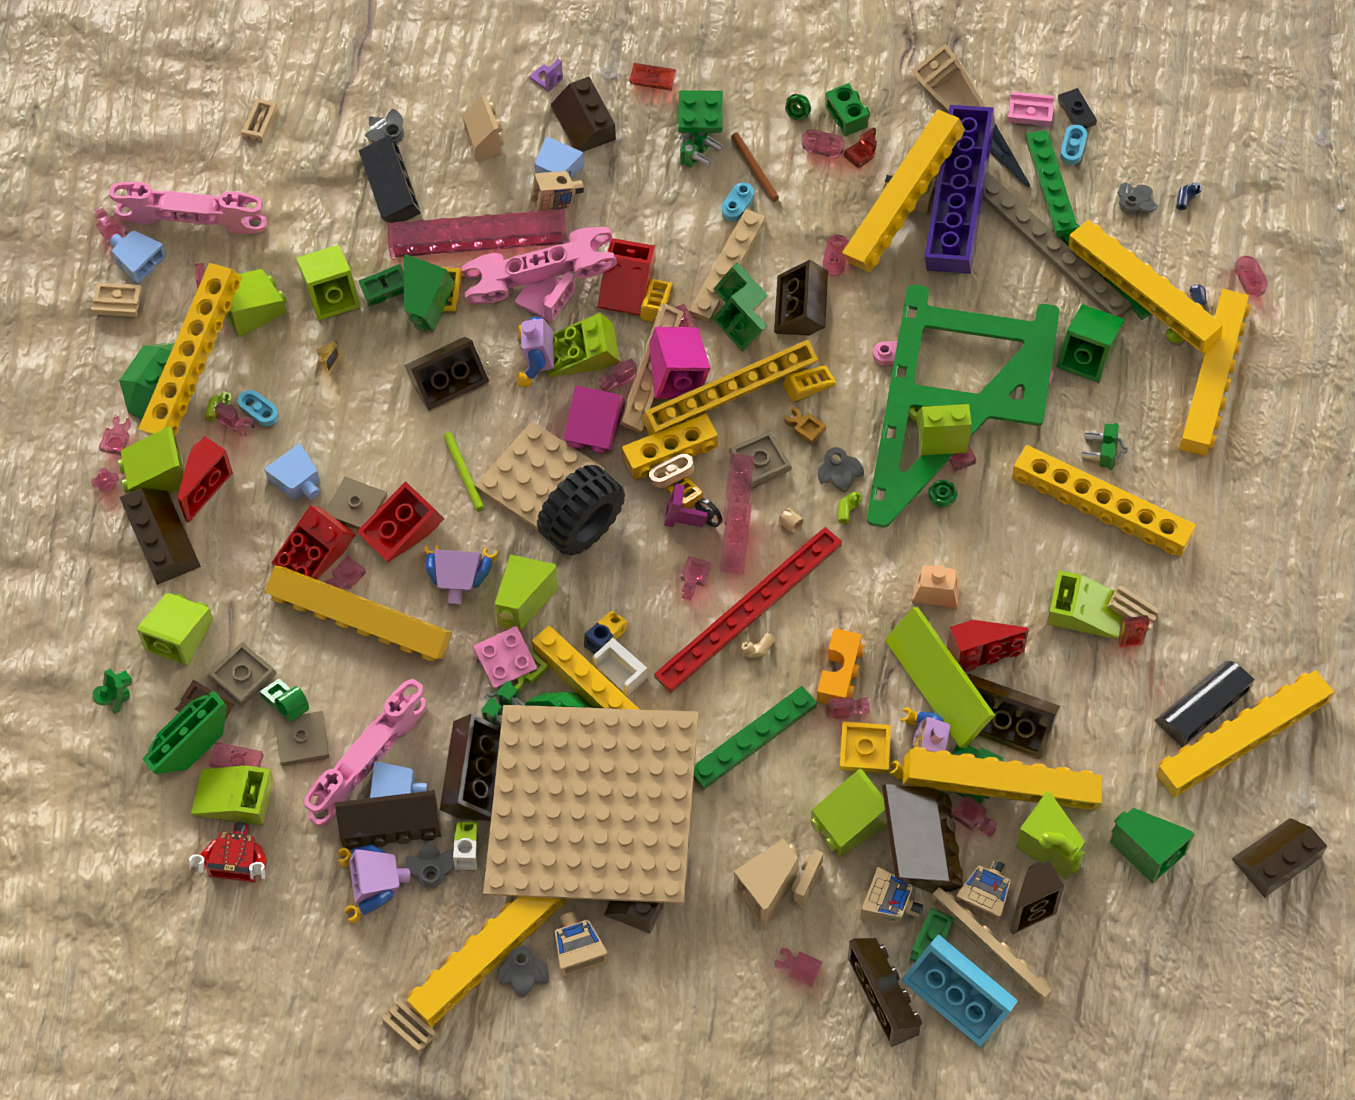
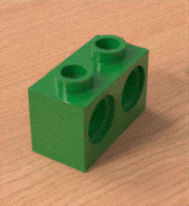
[825,83,870,137]
[358,264,404,307]

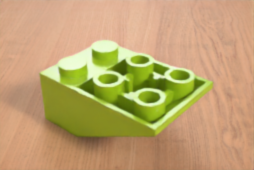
[547,313,620,377]
[1047,570,1124,640]
[190,766,274,826]

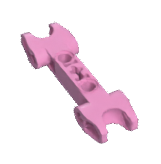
[109,182,267,234]
[461,227,617,304]
[304,679,426,827]

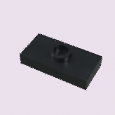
[1058,88,1097,129]

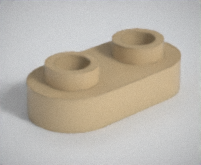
[649,454,695,488]

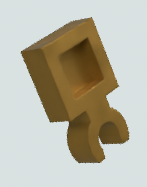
[784,407,826,445]

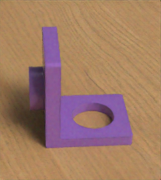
[530,59,563,92]

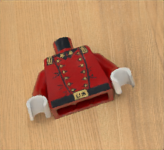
[189,822,268,883]

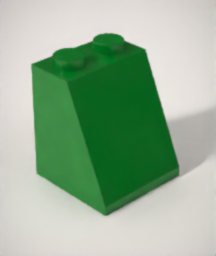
[404,254,455,332]
[1056,304,1125,382]
[1110,808,1194,884]

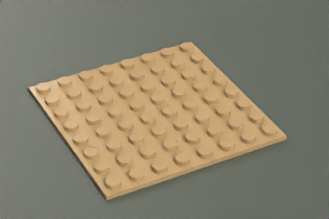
[483,705,699,904]

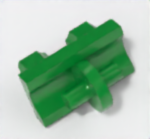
[92,669,132,714]

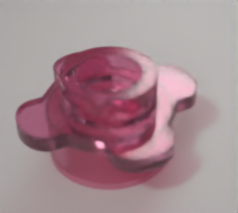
[91,468,119,492]

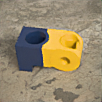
[584,611,629,654]

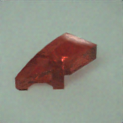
[843,127,877,169]

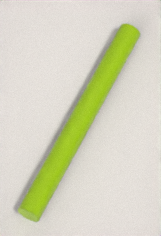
[443,432,485,512]

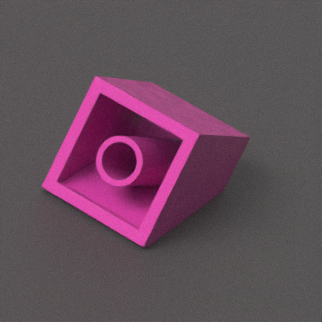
[649,327,710,399]
[563,385,626,454]

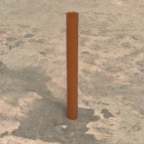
[731,132,779,202]

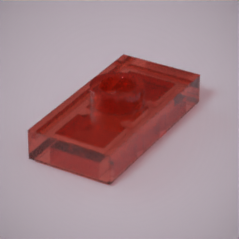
[629,63,676,91]
[1118,615,1149,648]

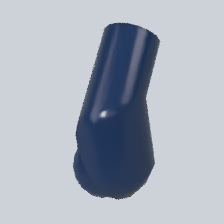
[1176,182,1202,210]
[1189,284,1207,307]

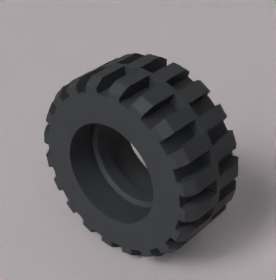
[537,465,625,556]

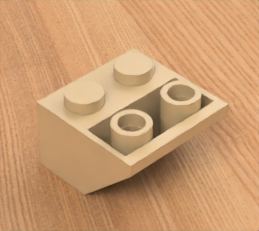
[463,95,504,161]

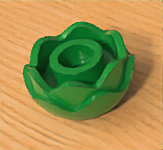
[785,94,811,120]
[928,480,958,507]

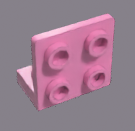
[515,271,576,323]
[472,626,537,689]

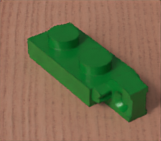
[909,908,954,962]

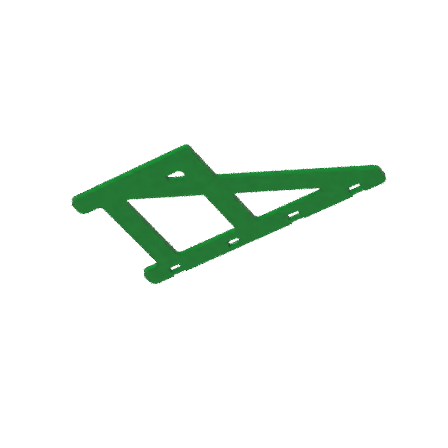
[867,285,1060,528]

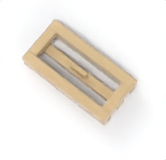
[242,98,278,142]
[1107,585,1160,632]
[382,1000,437,1053]

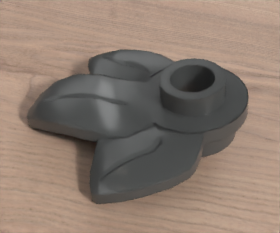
[365,109,404,143]
[1117,182,1158,215]
[817,447,864,492]
[406,841,454,888]
[498,946,549,997]

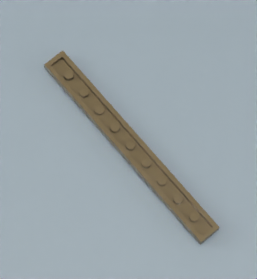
[983,171,1132,317]

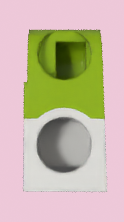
[453,822,478,870]

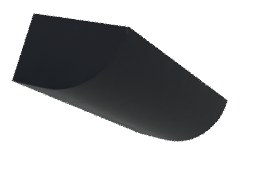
[359,135,421,223]
[1155,661,1255,747]

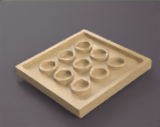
[475,421,605,532]

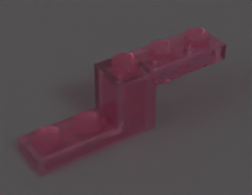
[720,453,754,574]

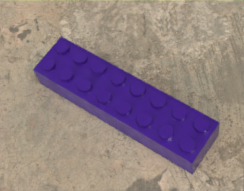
[925,105,995,274]

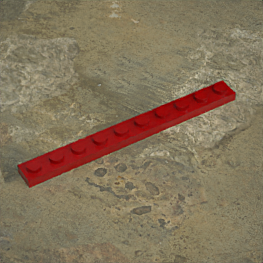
[654,527,842,693]

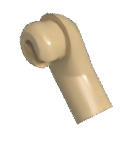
[741,633,775,658]

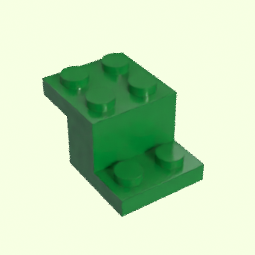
[678,90,723,133]
[712,262,768,352]

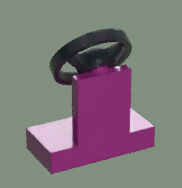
[664,484,723,528]

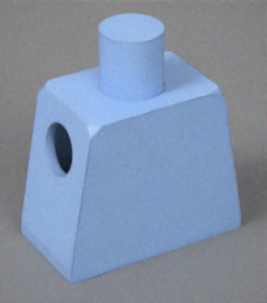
[534,137,584,179]
[110,231,166,285]
[264,443,320,500]
[370,761,428,798]

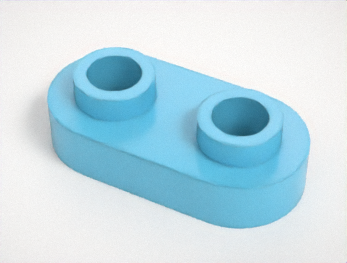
[1060,125,1087,165]
[722,183,754,222]
[238,390,279,427]

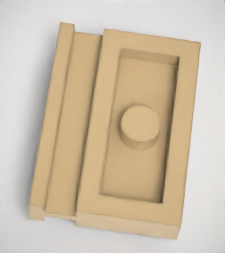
[91,282,142,317]
[792,849,824,909]

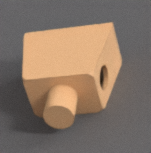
[912,565,960,609]

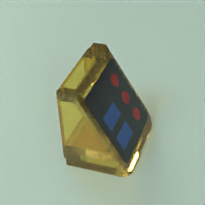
[316,340,340,373]

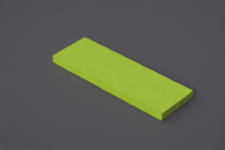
[885,607,995,748]

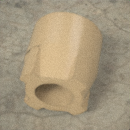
[779,508,804,534]

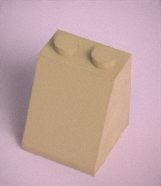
[734,839,799,928]

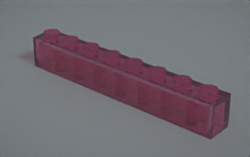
[387,209,567,258]

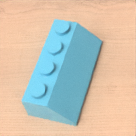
[901,934,1018,1047]

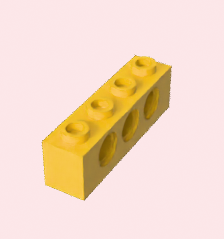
[622,414,718,480]

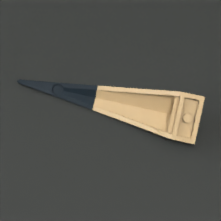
[912,43,1030,187]

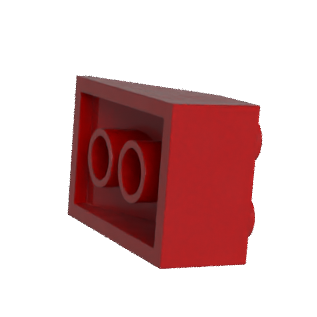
[177,436,233,523]
[357,481,445,562]

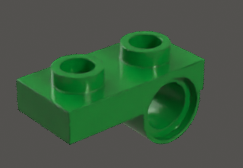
[260,679,310,722]

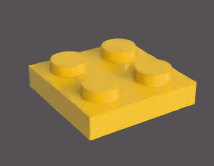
[839,721,891,774]

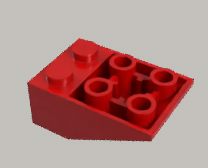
[597,238,656,316]
[271,505,356,580]
[947,620,1029,672]

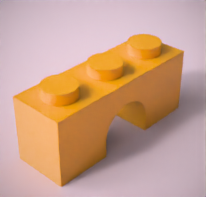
[817,628,865,708]

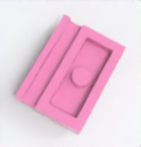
[1008,92,1054,127]

